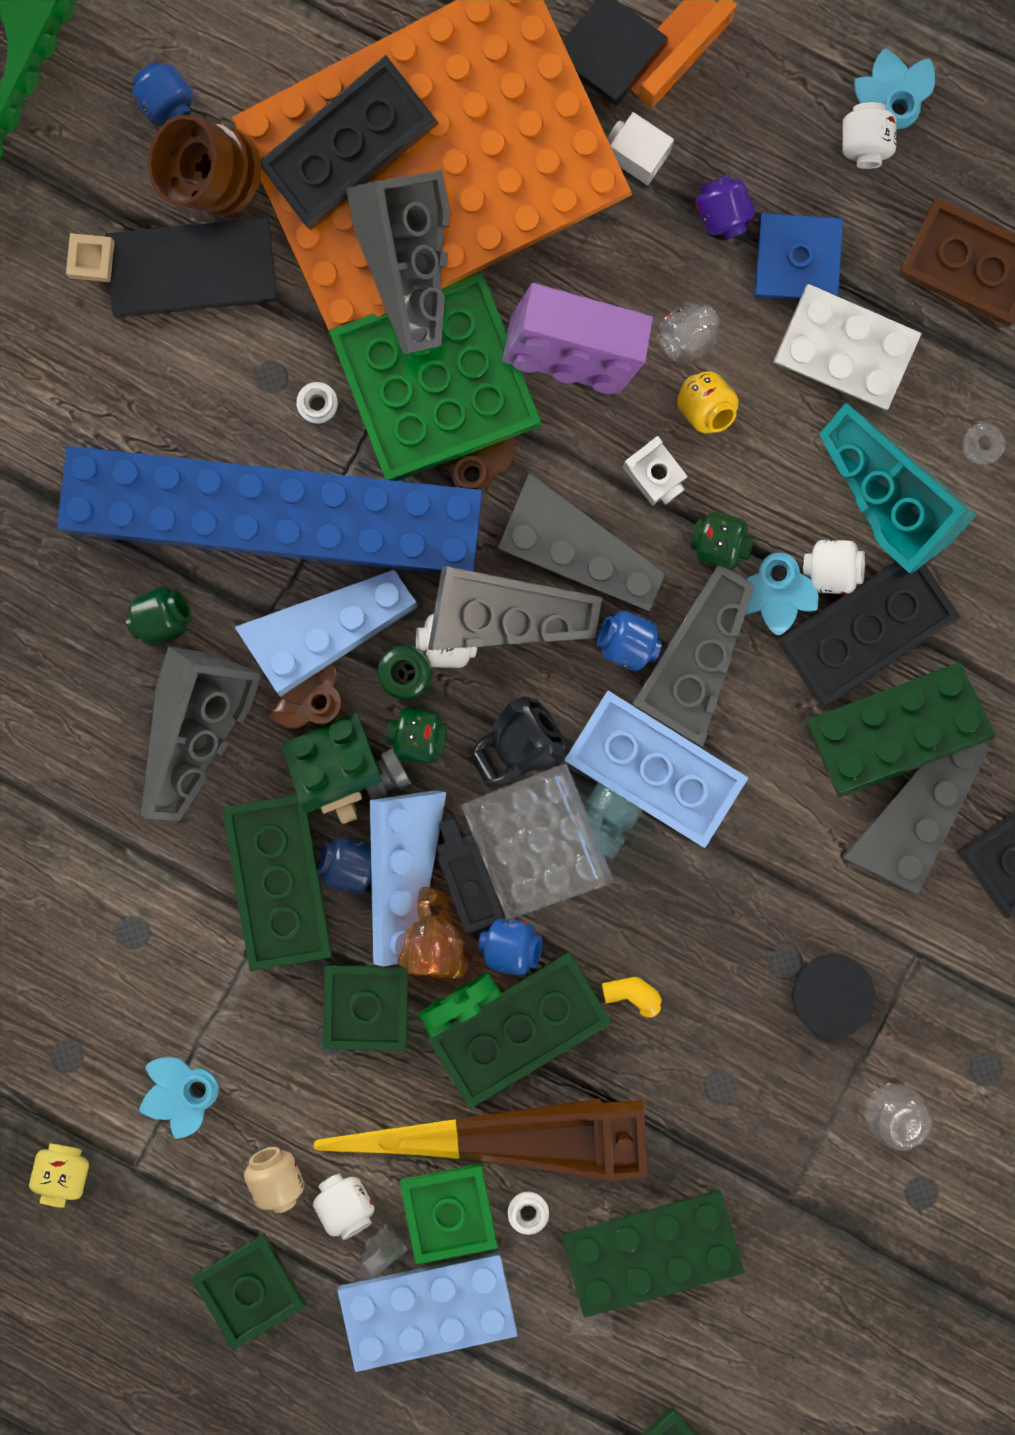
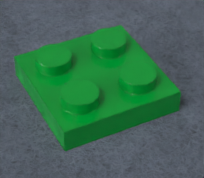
[400,1163,498,1264]

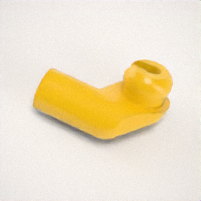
[602,977,661,1018]

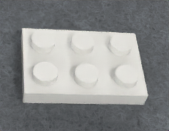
[773,284,922,411]

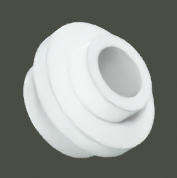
[297,382,338,424]
[508,1192,549,1235]

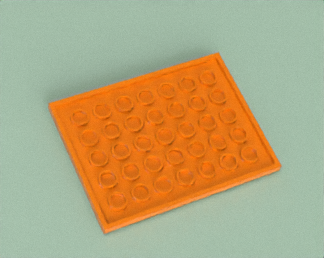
[232,0,632,330]

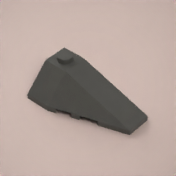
[346,170,450,354]
[141,646,262,821]

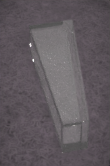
[360,1224,408,1280]

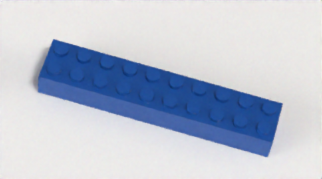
[57,446,483,574]

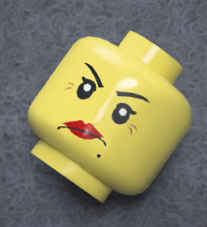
[29,1143,89,1208]

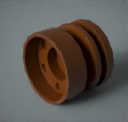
[148,115,262,216]

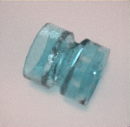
[567,782,644,860]

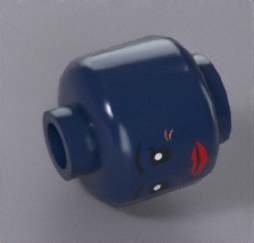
[317,836,372,895]

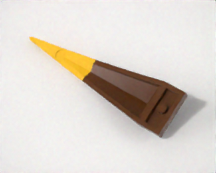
[314,1098,648,1181]

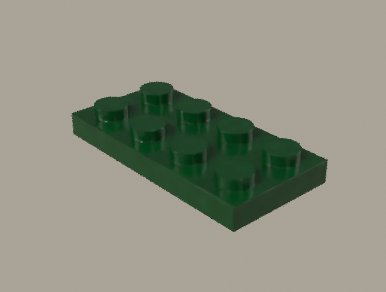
[806,662,995,798]
[222,795,333,971]
[427,951,612,1109]
[562,1189,745,1318]

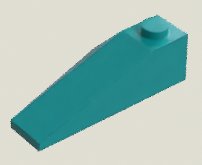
[819,403,977,574]

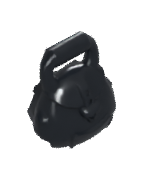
[471,696,565,788]

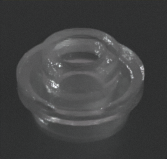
[962,423,1005,465]

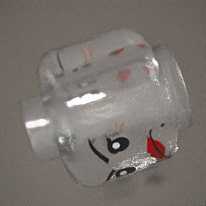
[657,301,720,363]

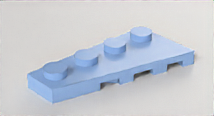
[235,570,418,697]
[370,790,446,967]

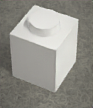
[607,112,674,185]

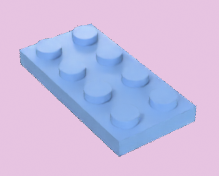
[564,691,748,848]
[338,1251,517,1372]

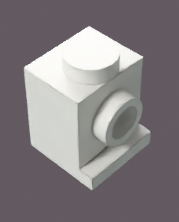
[623,436,688,506]

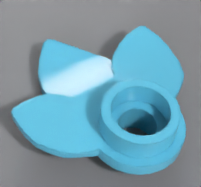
[854,48,935,129]
[746,553,819,636]
[139,1057,219,1139]

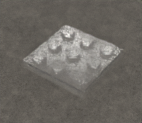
[461,763,614,919]

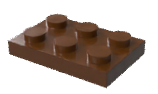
[898,197,1015,327]

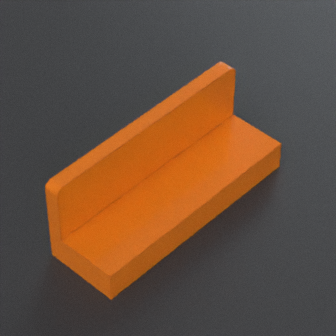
[630,0,737,109]

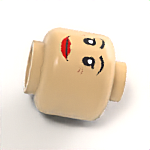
[244,1147,305,1213]

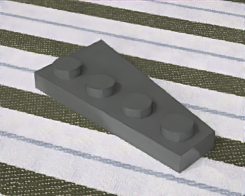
[498,473,665,613]
[632,566,755,747]
[428,567,602,650]
[841,743,990,894]

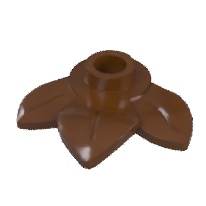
[439,436,516,493]
[268,663,343,729]

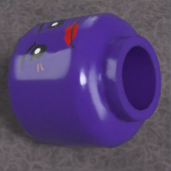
[695,174,755,240]

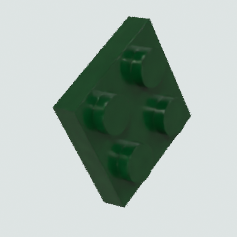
[281,712,383,814]
[323,964,409,1051]
[191,1232,306,1351]

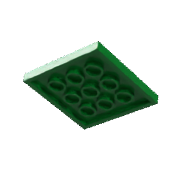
[329,272,541,481]

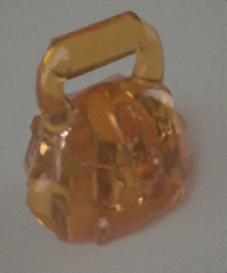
[397,887,468,979]

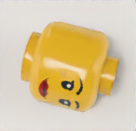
[677,371,738,433]

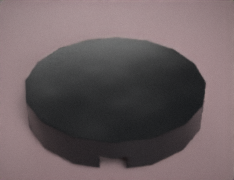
[791,954,876,1038]

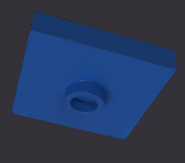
[754,213,843,301]

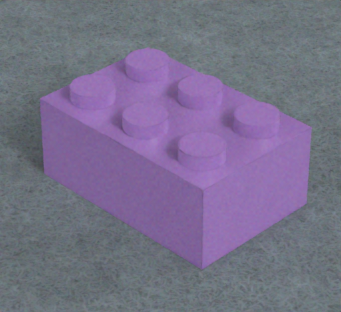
[502,283,653,394]

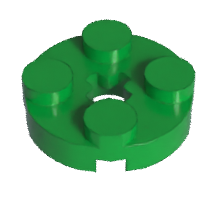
[418,973,502,1038]

